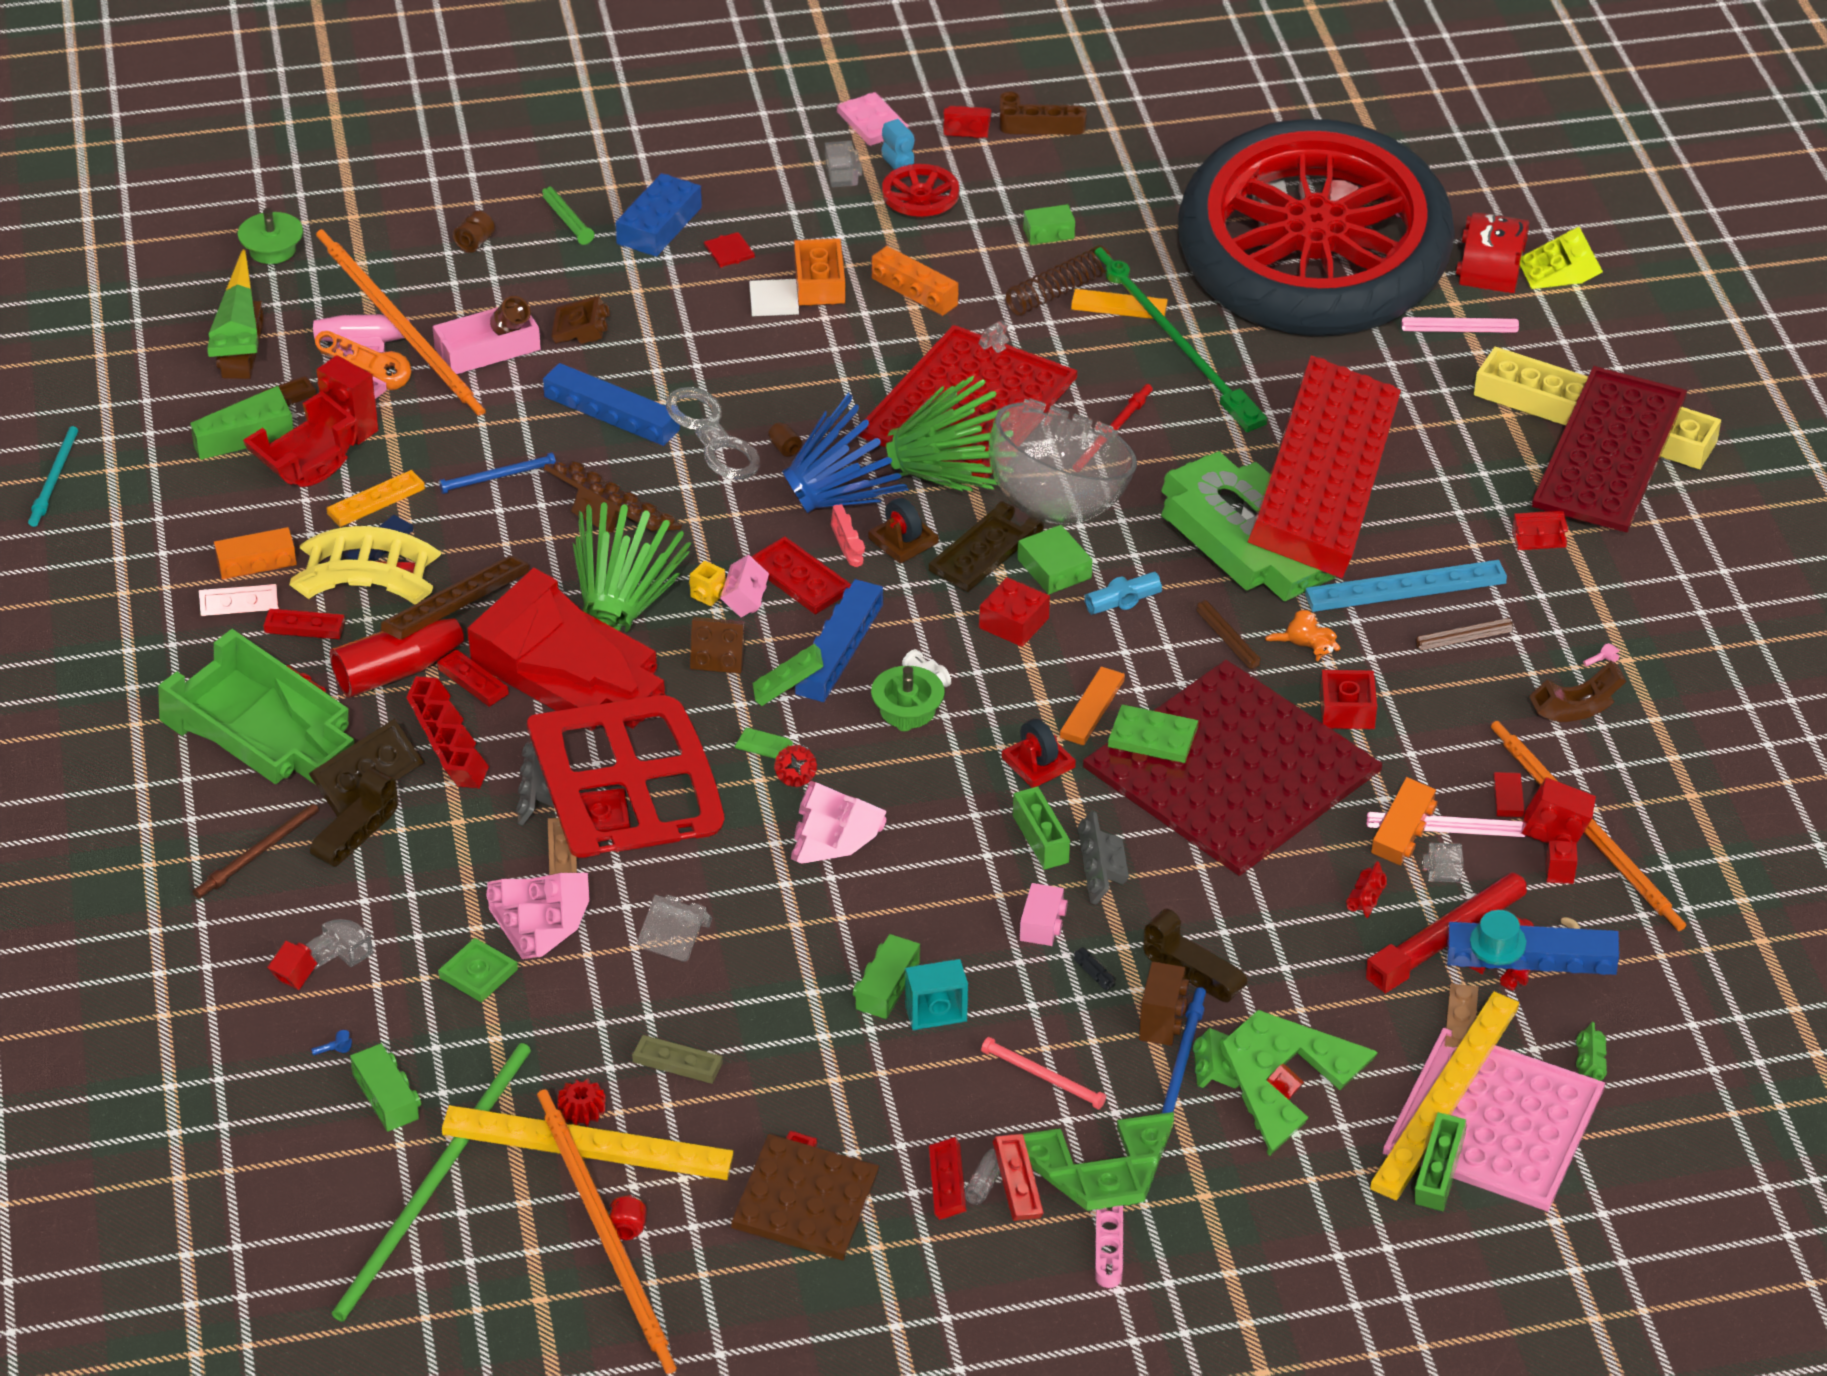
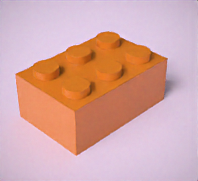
[794,238,845,306]

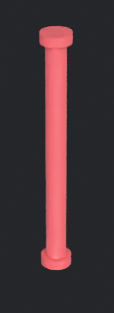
[981,1037,1106,1110]

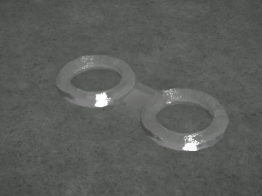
[666,387,760,480]

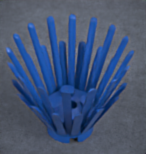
[782,392,909,513]

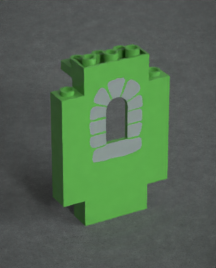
[1161,451,1336,602]

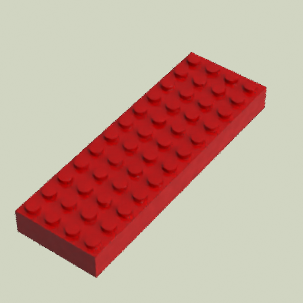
[1248,355,1401,578]

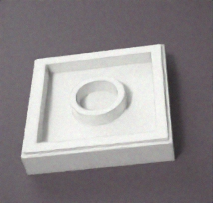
[750,279,799,316]

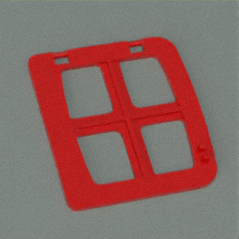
[527,695,724,858]

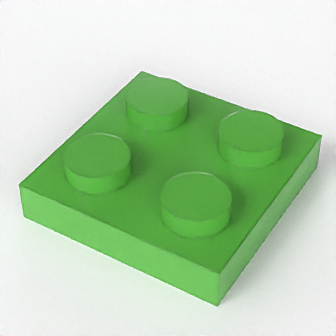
[438,938,518,1003]

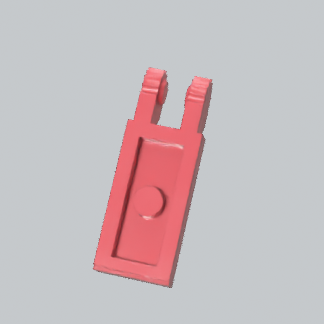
[831,504,865,567]

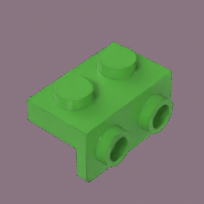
[1193,1028,1239,1089]

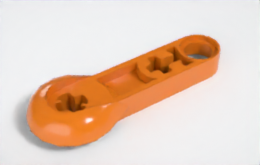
[315,330,411,390]

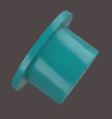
[1470,910,1526,965]

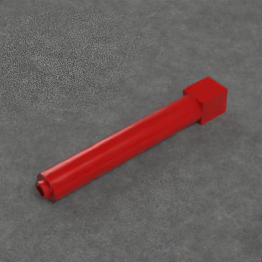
[1366,872,1527,994]

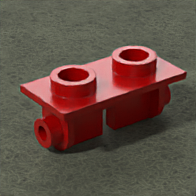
[1346,861,1387,918]

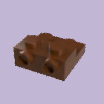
[551,295,610,344]

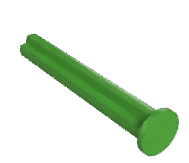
[542,186,594,245]

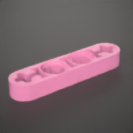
[1095,1205,1123,1288]

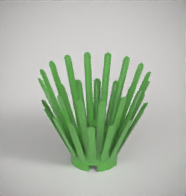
[886,376,1013,491]
[572,502,691,632]

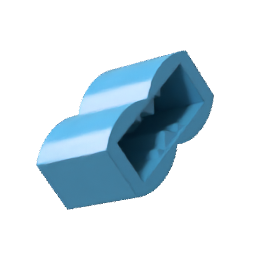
[882,119,914,170]

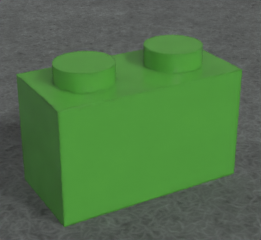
[1023,204,1075,245]

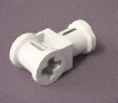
[902,649,951,688]

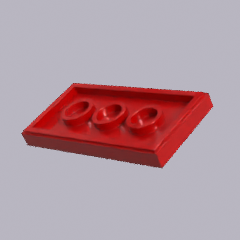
[751,536,851,615]

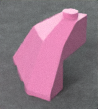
[791,781,887,864]

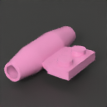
[313,314,410,357]

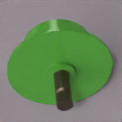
[238,208,303,264]

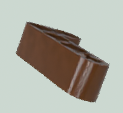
[999,91,1087,135]

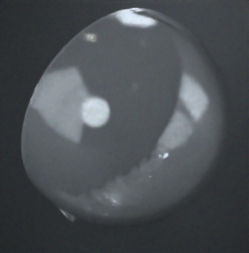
[988,398,1137,524]

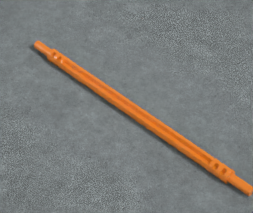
[316,229,486,416]
[1491,721,1686,931]
[537,1089,677,1374]

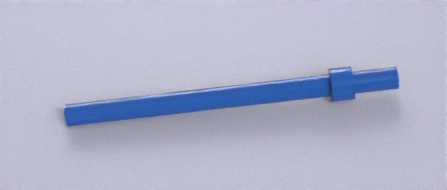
[1161,988,1206,1114]

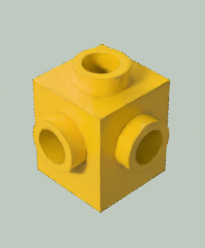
[689,560,726,606]

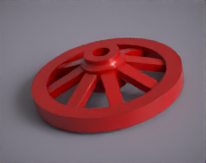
[882,164,959,217]

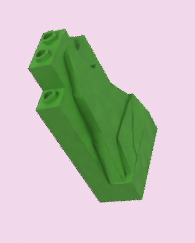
[158,629,354,785]

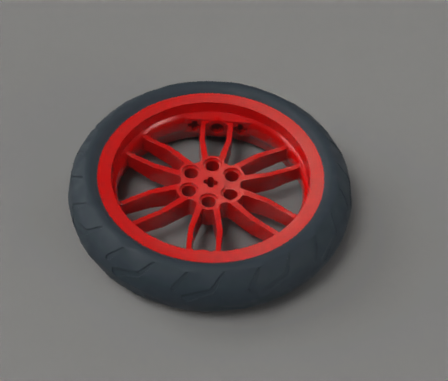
[1178,119,1454,336]

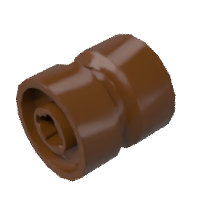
[453,210,495,253]
[490,296,531,335]

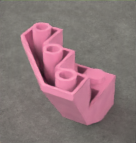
[486,873,589,959]

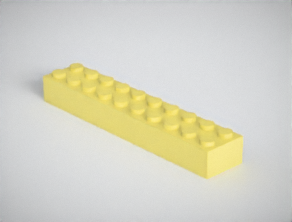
[1474,347,1721,469]

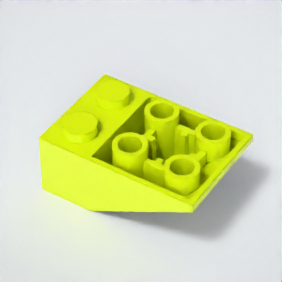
[1520,227,1603,289]

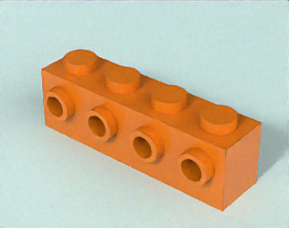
[872,246,958,316]

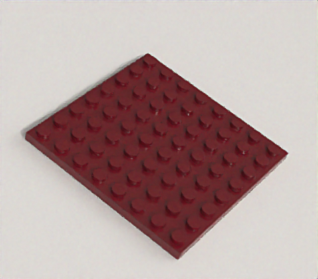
[1083,660,1382,876]

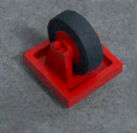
[1002,718,1076,788]

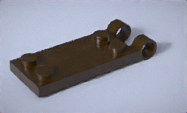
[929,501,1044,592]

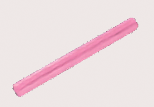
[1366,812,1526,837]

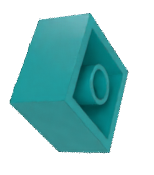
[905,959,968,1030]

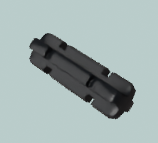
[1074,947,1116,990]

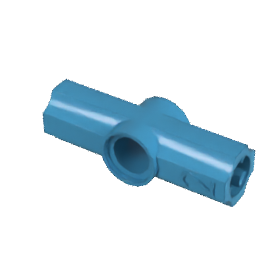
[1084,572,1162,615]

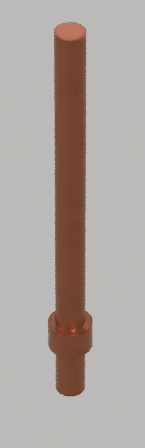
[193,803,319,899]

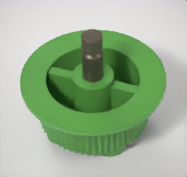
[871,666,944,731]

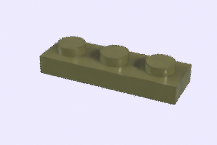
[632,1035,723,1084]

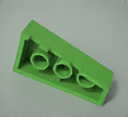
[190,386,293,460]

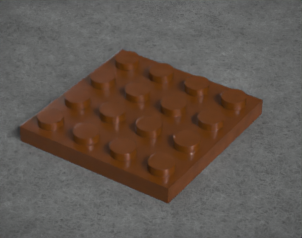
[731,1134,879,1261]

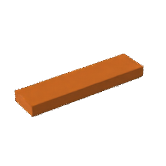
[1060,667,1125,746]

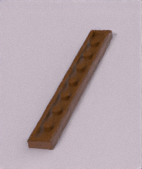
[381,555,530,640]

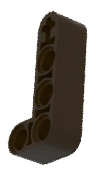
[310,768,398,867]
[1143,909,1248,1002]

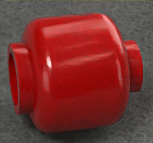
[608,1195,647,1241]

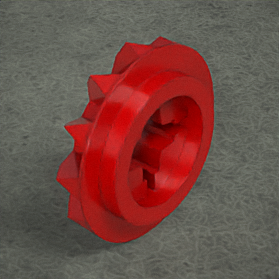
[774,745,817,787]

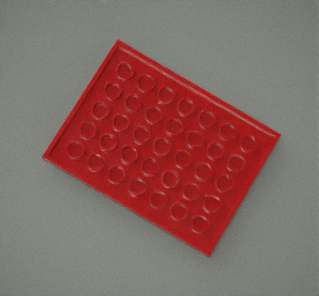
[857,325,1078,484]

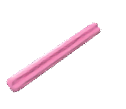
[1401,317,1519,333]

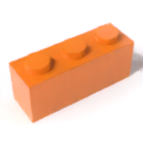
[214,527,297,580]
[1371,777,1438,866]

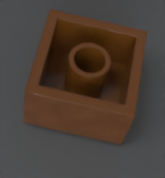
[1139,962,1189,1046]

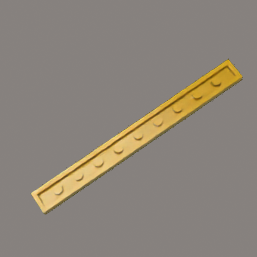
[1370,991,1519,1201]
[442,1105,733,1180]

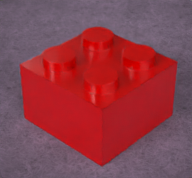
[979,577,1050,647]
[1319,670,1377,729]
[1521,777,1596,844]

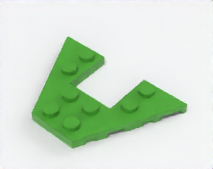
[1220,1010,1377,1156]
[1023,1112,1174,1211]

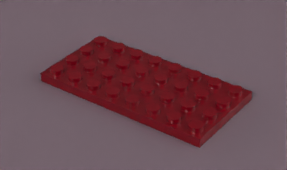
[1532,366,1687,533]

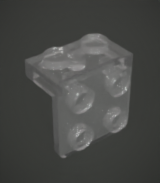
[637,895,713,962]

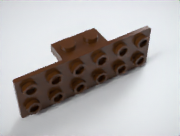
[543,461,682,533]

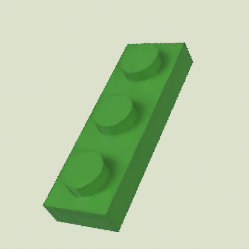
[753,644,823,706]

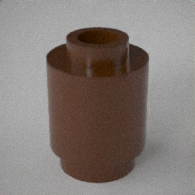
[768,422,802,457]

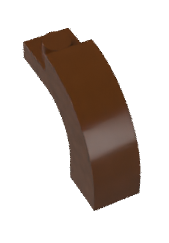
[1529,661,1627,722]

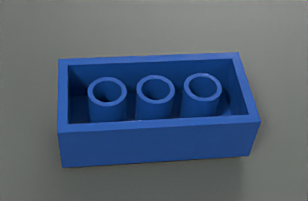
[616,173,702,257]

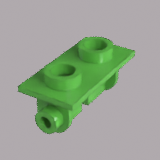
[1576,1022,1607,1081]

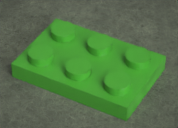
[1108,705,1198,763]

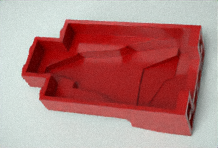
[467,568,665,731]

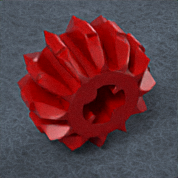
[557,1078,606,1126]

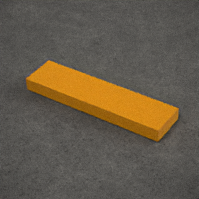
[1071,289,1168,319]
[327,470,425,527]

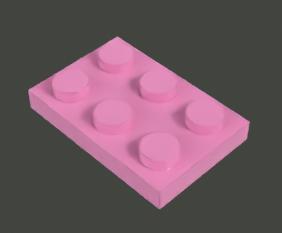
[837,92,908,146]

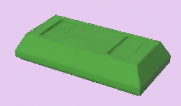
[735,727,793,759]

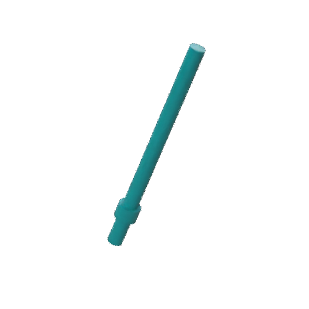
[28,426,78,527]

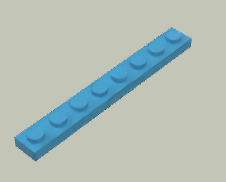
[1305,560,1507,612]

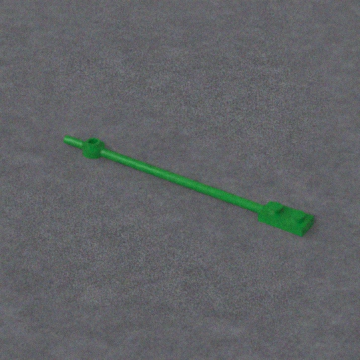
[1095,247,1268,433]

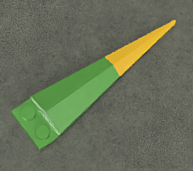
[207,249,259,357]

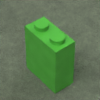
[1018,525,1092,595]

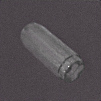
[965,1149,1000,1205]

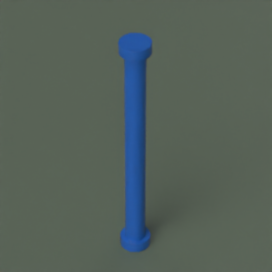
[439,452,556,494]

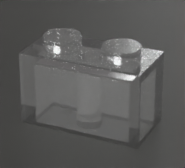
[825,140,862,187]

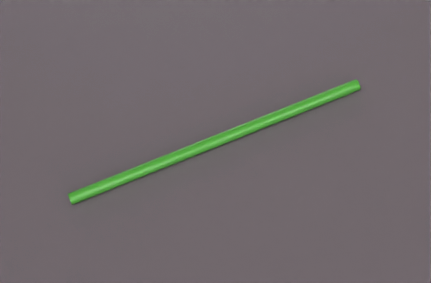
[332,1043,531,1321]

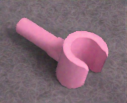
[1583,643,1620,667]

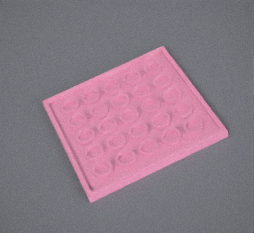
[1383,1028,1605,1212]

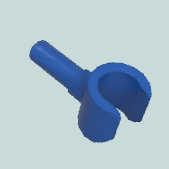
[312,1030,352,1055]

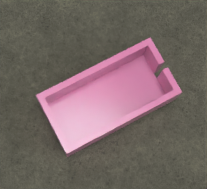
[433,307,541,374]

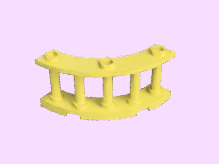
[289,526,441,605]

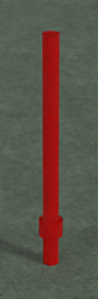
[1073,384,1153,473]

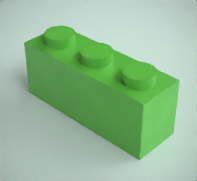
[1013,787,1070,870]
[853,934,920,1019]
[350,1043,421,1132]
[1415,1112,1466,1211]

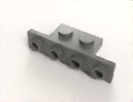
[516,741,555,825]
[1078,811,1129,905]

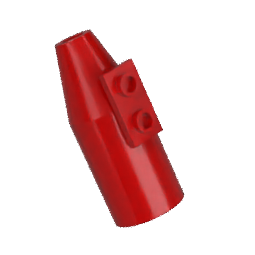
[330,618,464,698]

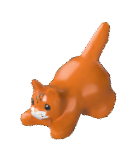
[1265,610,1341,661]

